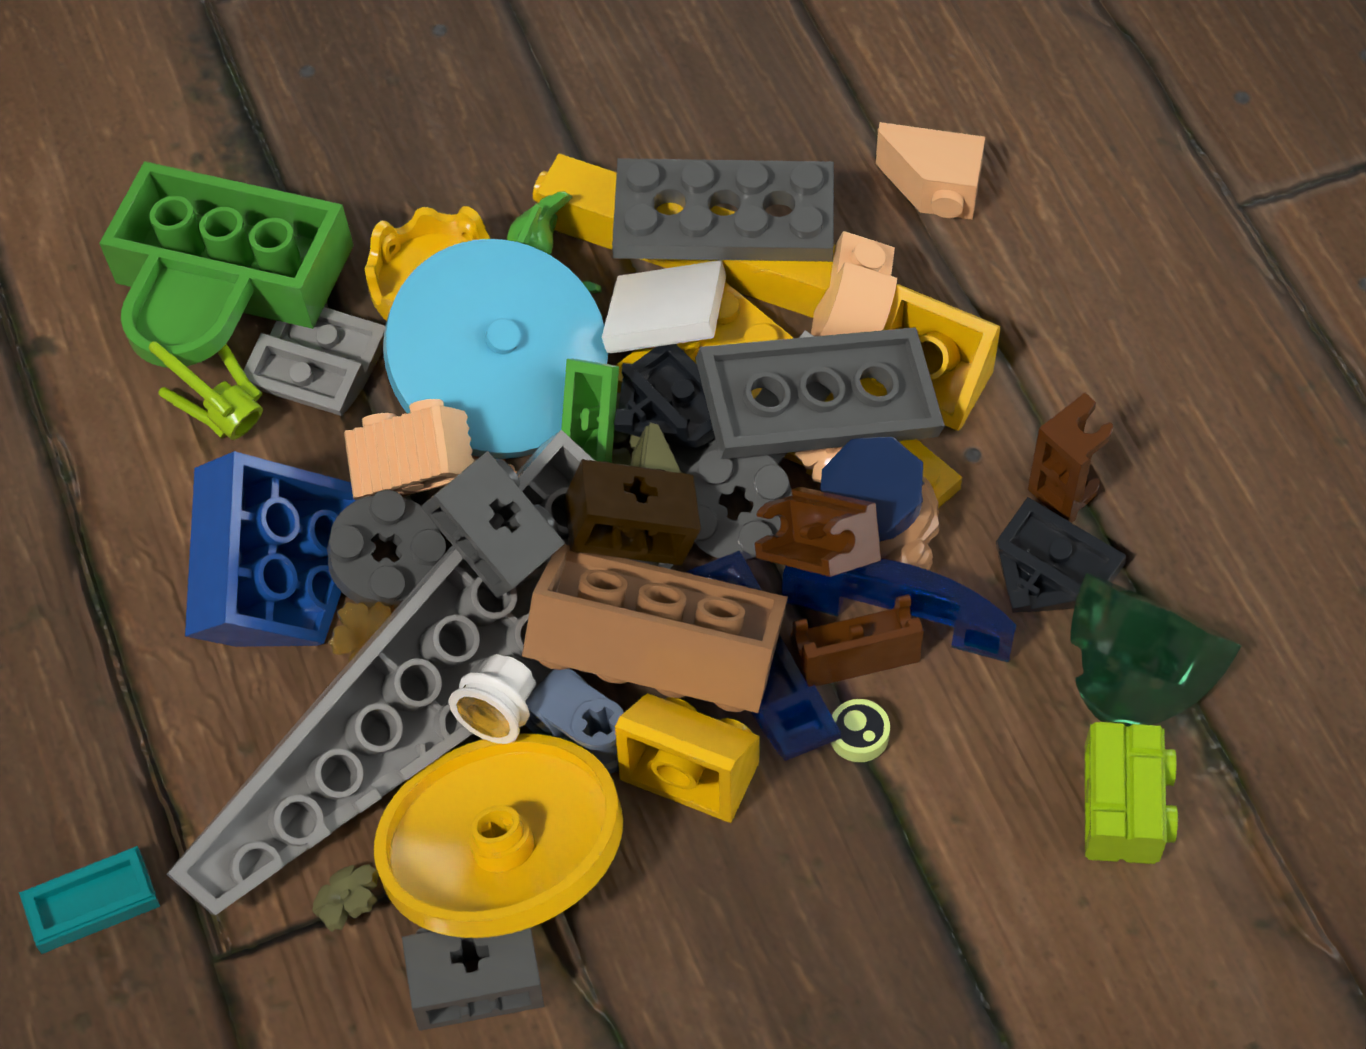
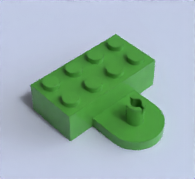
[99,161,354,367]

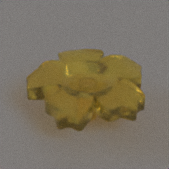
[328,602,391,662]

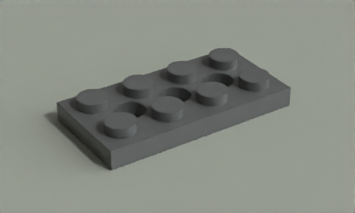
[612,158,834,262]
[695,327,945,459]

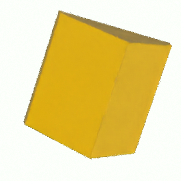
[860,284,1001,431]

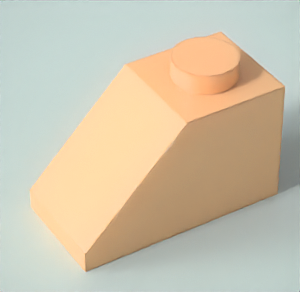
[876,122,985,220]

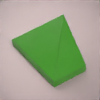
[561,358,619,463]

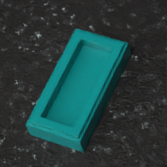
[19,846,161,954]

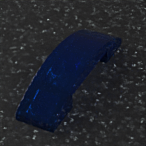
[686,551,841,761]
[782,559,1017,663]

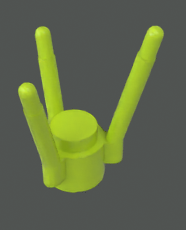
[149,342,263,440]

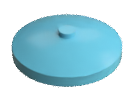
[383,239,608,459]

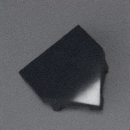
[614,344,715,448]
[996,497,1126,613]

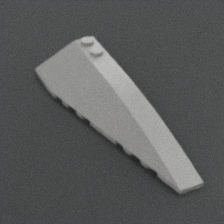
[167,430,673,916]

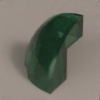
[1070,573,1242,727]

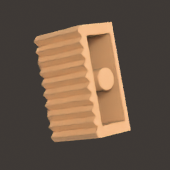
[344,399,474,500]

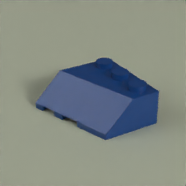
[185,451,356,647]

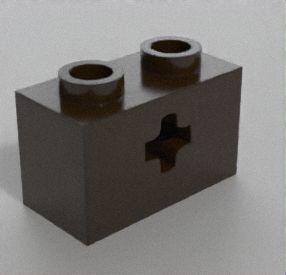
[565,459,701,566]

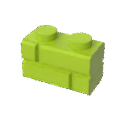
[1084,722,1178,864]

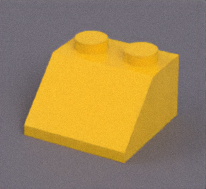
[615,693,760,823]

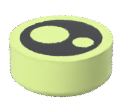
[829,699,890,762]

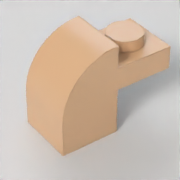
[811,231,897,336]

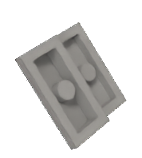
[243,307,385,416]

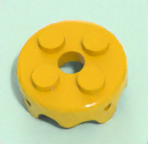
[365,206,491,321]

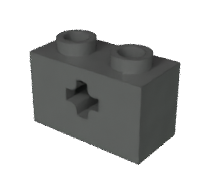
[420,451,565,598]
[402,928,545,1031]

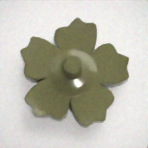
[312,864,379,932]

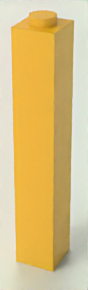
[533,154,835,318]

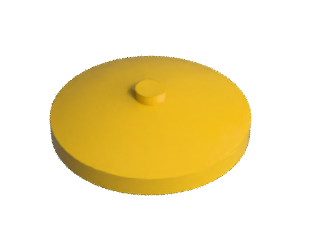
[374,734,623,938]

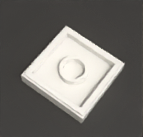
[602,260,726,353]

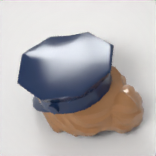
[821,437,940,582]

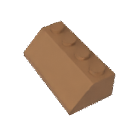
[522,544,788,713]

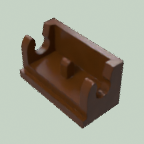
[1028,393,1113,523]
[755,487,881,577]
[790,594,924,689]

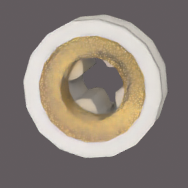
[448,654,536,744]

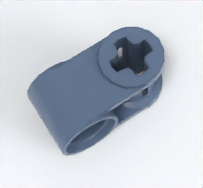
[525,668,624,774]

